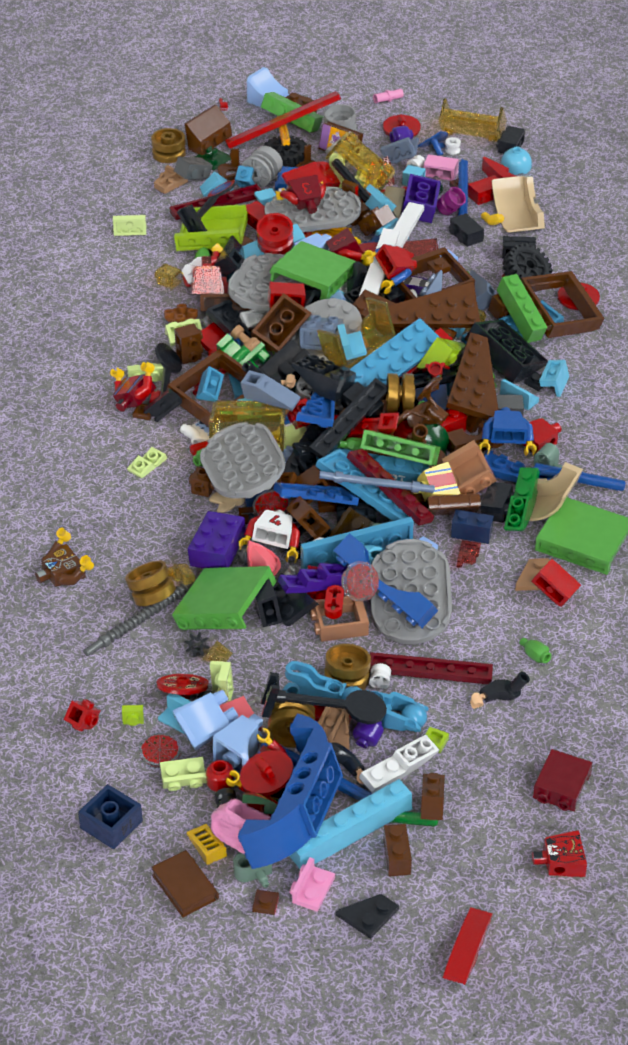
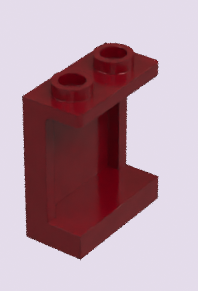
[533,749,593,812]

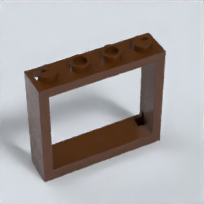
[390,247,475,301]
[521,271,605,338]
[168,349,247,431]

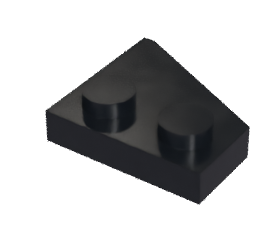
[336,894,399,939]

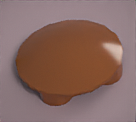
[164,304,198,323]

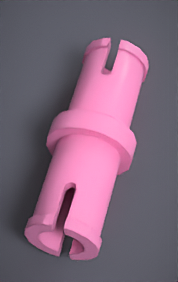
[373,89,404,103]

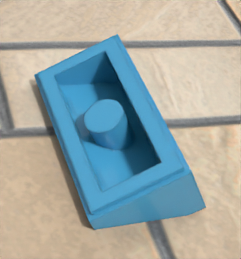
[196,366,224,402]

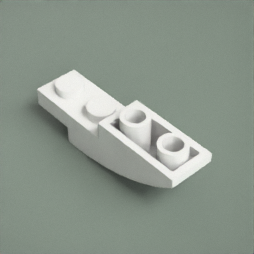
[359,735,439,794]

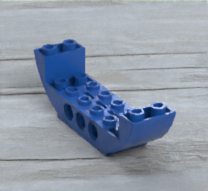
[238,714,343,869]

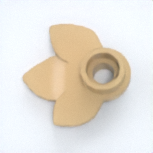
[209,492,245,513]

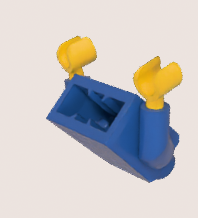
[479,407,537,456]

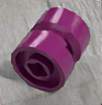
[437,187,466,216]

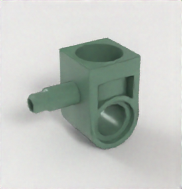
[533,443,562,468]
[233,853,272,888]

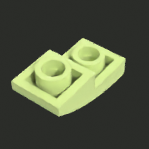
[127,447,167,478]

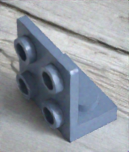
[380,137,419,165]
[300,315,343,351]

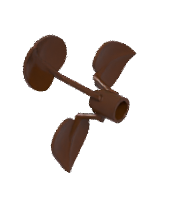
[389,374,449,435]
[365,401,446,468]

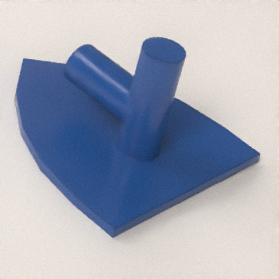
[418,131,448,156]

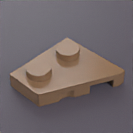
[154,165,188,194]
[515,558,549,591]
[318,707,350,750]

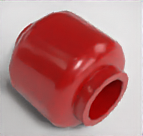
[206,760,234,792]

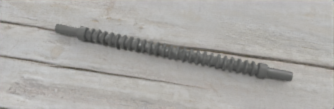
[83,553,239,657]

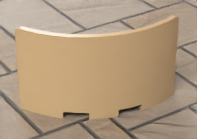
[492,175,545,233]
[529,462,583,521]

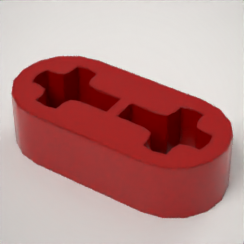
[324,585,344,619]

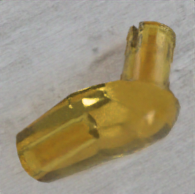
[168,563,195,585]

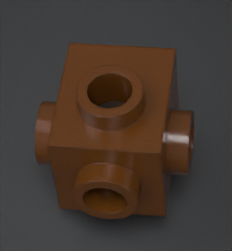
[189,466,214,497]

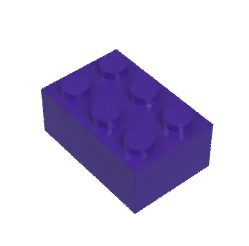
[401,174,441,223]
[188,511,246,569]

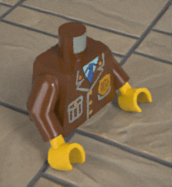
[35,527,94,587]

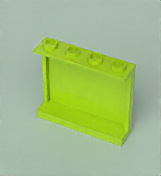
[174,204,248,251]

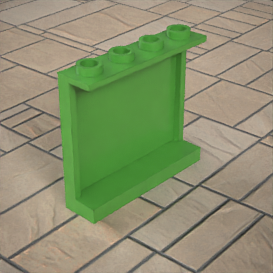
[270,241,356,300]
[535,497,628,575]
[172,566,277,630]

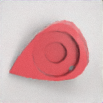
[247,540,281,576]

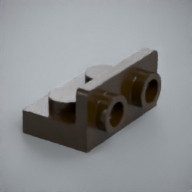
[329,507,373,537]

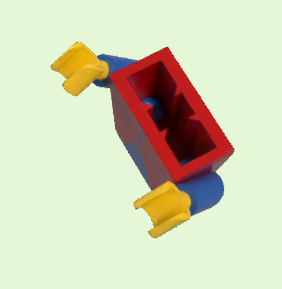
[364,244,417,294]

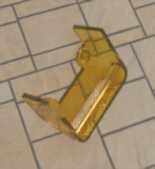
[438,98,507,142]
[325,132,395,192]
[317,297,396,368]
[209,400,286,451]

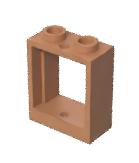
[310,594,369,642]

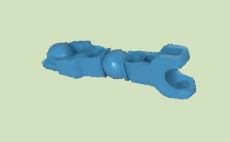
[283,661,428,732]

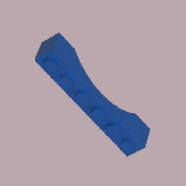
[333,533,438,628]

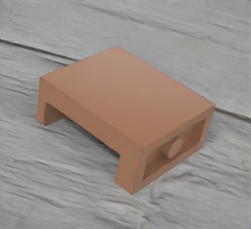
[442,440,497,495]

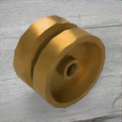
[151,128,186,163]
[386,373,415,413]
[125,560,176,606]
[324,643,371,690]
[267,702,315,748]

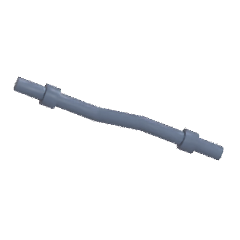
[319,471,435,493]

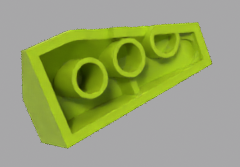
[417,337,466,369]

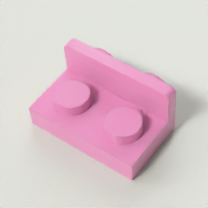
[290,858,335,912]

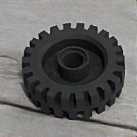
[263,136,307,167]
[502,243,553,292]

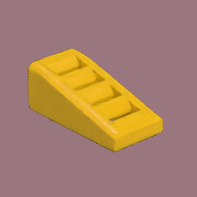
[186,824,227,865]

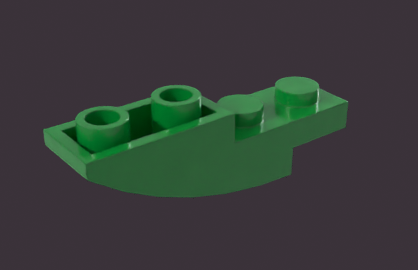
[504,467,540,531]

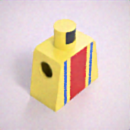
[414,462,460,501]

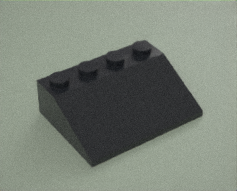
[464,319,548,383]

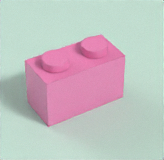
[424,154,459,181]

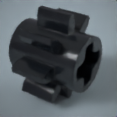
[184,632,210,657]

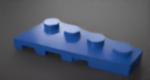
[296,392,335,428]
[484,449,553,483]
[273,482,359,506]

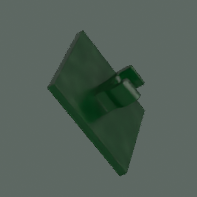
[195,146,231,171]

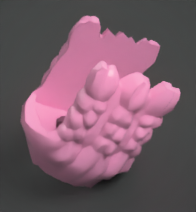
[210,799,271,854]

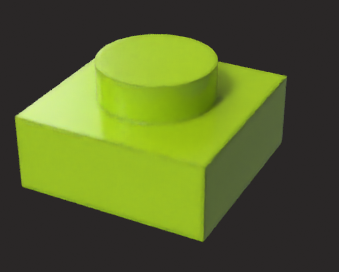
[122,705,144,726]
[425,727,449,753]

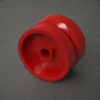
[257,213,294,255]

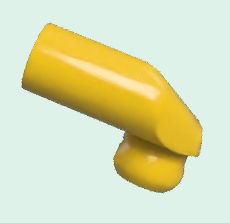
[481,212,504,225]

